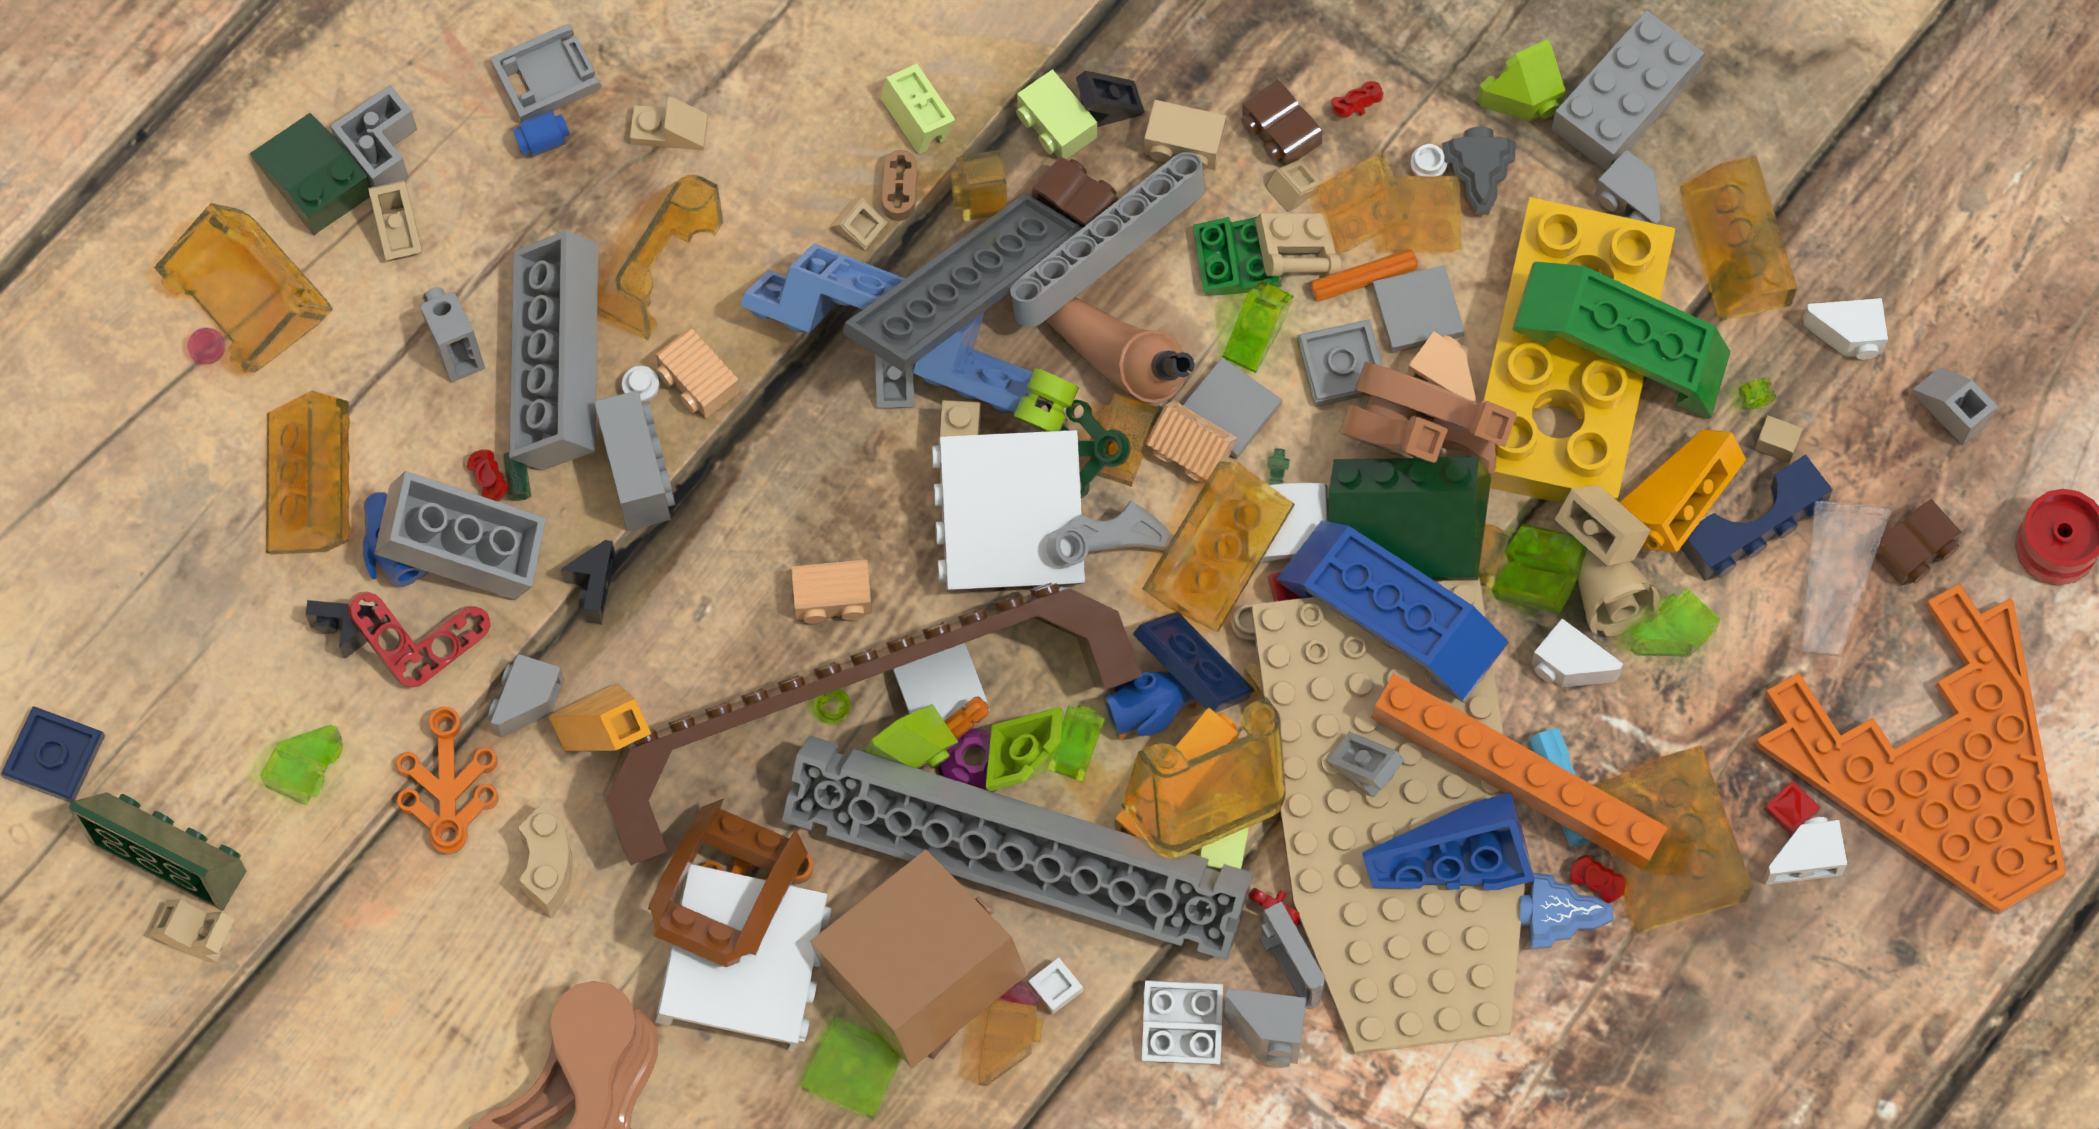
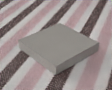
[1372,265,1464,353]
[1297,319,1383,407]
[1183,357,1282,459]

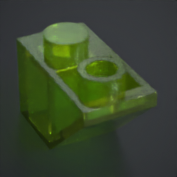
[1222,280,1294,373]
[1630,588,1721,657]
[1047,705,1105,782]
[260,724,343,806]

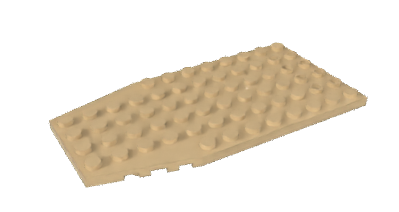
[1251,577,1525,1054]

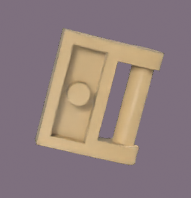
[1255,213,1341,276]

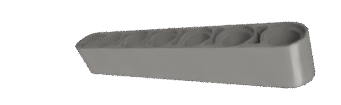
[1010,152,1205,327]

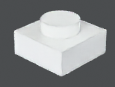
[1028,958,1083,1015]

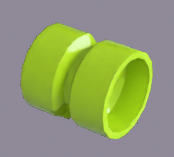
[1013,368,1079,432]

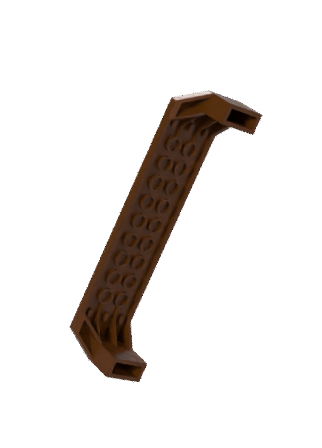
[603,582,1142,866]

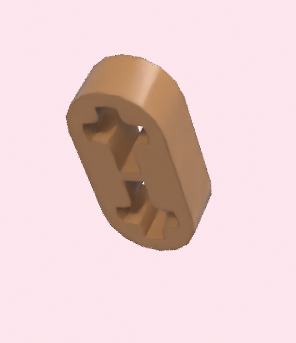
[882,150,918,221]

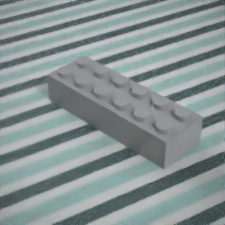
[510,230,598,470]

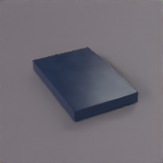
[1133,611,1255,713]

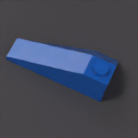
[1362,793,1535,890]

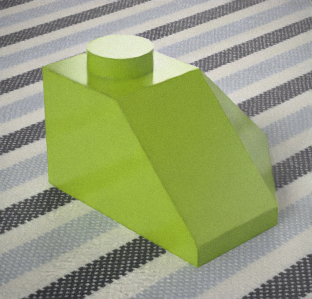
[1477,39,1565,121]
[862,704,958,769]
[986,707,1063,792]

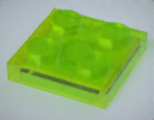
[801,1016,902,1120]

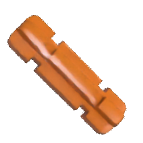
[944,696,989,739]

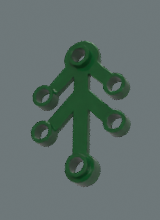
[1000,400,1131,498]

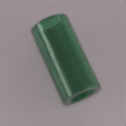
[503,452,531,501]

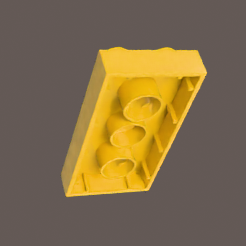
[1471,197,1676,504]

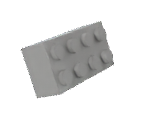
[1552,10,1704,171]
[374,471,546,600]

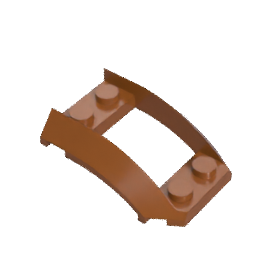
[648,798,808,967]

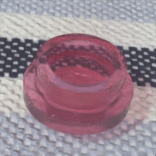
[187,328,226,364]

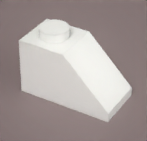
[1802,298,1888,360]
[1531,619,1623,688]
[1764,817,1847,885]

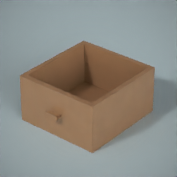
[810,849,1027,1068]

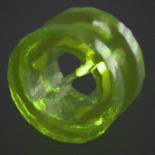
[1738,378,1776,410]
[816,689,850,726]

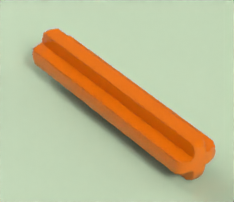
[1311,249,1418,301]

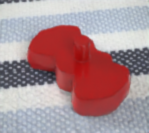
[1331,81,1384,118]
[467,449,509,502]
[1570,855,1626,903]
[1248,888,1301,926]

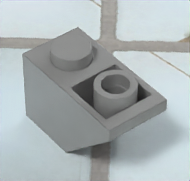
[1595,149,1661,225]
[1912,368,1998,446]
[488,654,564,737]

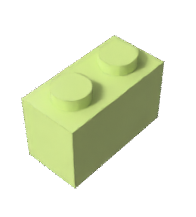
[1016,69,1097,159]

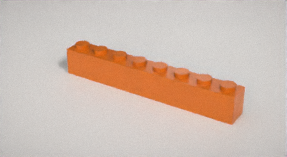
[1371,673,1668,870]

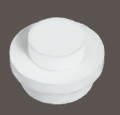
[1410,144,1447,180]
[622,366,659,403]

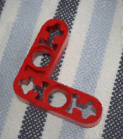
[347,591,491,687]

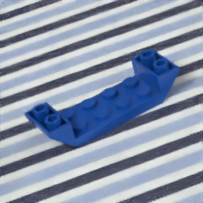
[1276,520,1508,703]

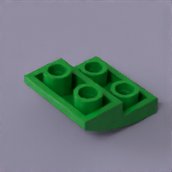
[1193,217,1282,295]

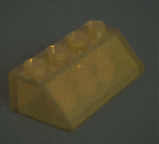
[1680,155,1797,321]
[266,390,350,555]
[1142,461,1295,632]

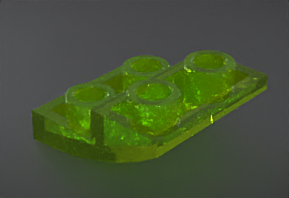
[1492,524,1587,613]

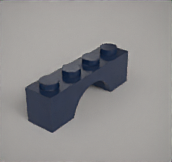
[1681,454,1833,581]

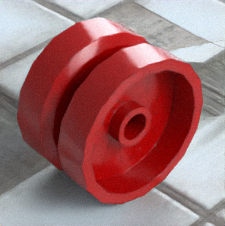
[2015,488,2099,586]

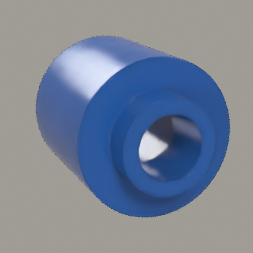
[513,110,570,157]

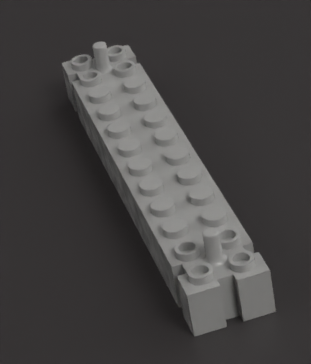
[782,735,1254,960]

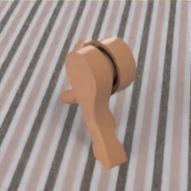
[1339,362,1516,475]
[469,981,659,1129]

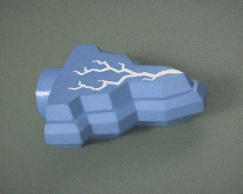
[1520,872,1613,949]

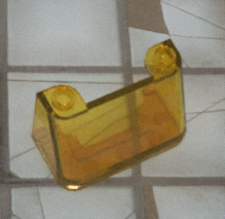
[597,174,724,340]
[154,203,333,373]
[1121,697,1286,859]

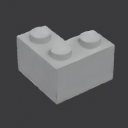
[330,85,417,187]

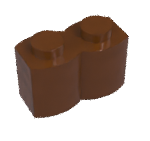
[1241,80,1322,166]
[1032,156,1118,227]
[1871,499,1962,586]

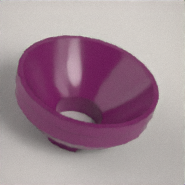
[940,728,996,792]

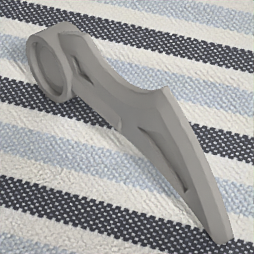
[1046,501,1183,568]

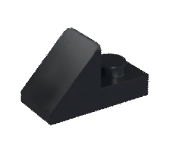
[1076,71,1145,127]
[561,540,616,625]
[305,600,387,658]

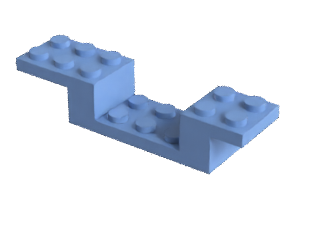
[741,244,1032,413]

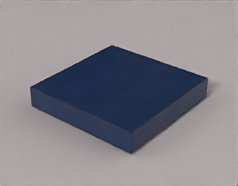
[1,706,105,803]

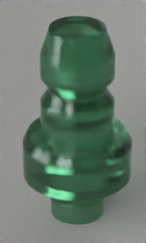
[1267,448,1290,485]

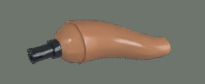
[1045,297,1195,403]

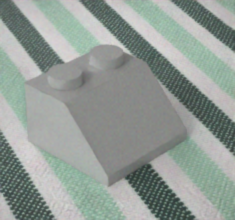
[1224,988,1306,1068]

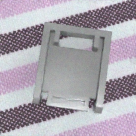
[490,24,601,122]
[1260,902,1325,1009]

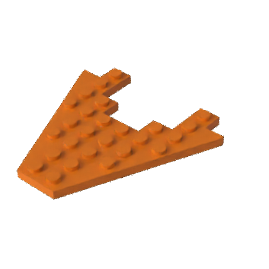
[1755,583,2066,915]

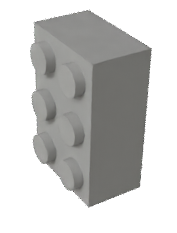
[594,390,675,531]

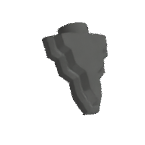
[1442,126,1516,215]

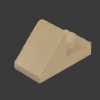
[630,97,708,150]
[368,180,422,260]

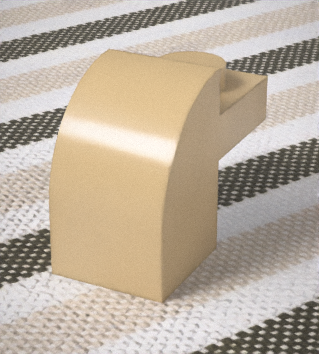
[150,899,235,962]

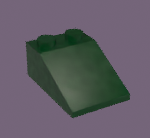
[250,113,372,236]

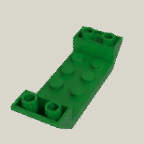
[1512,262,1730,419]

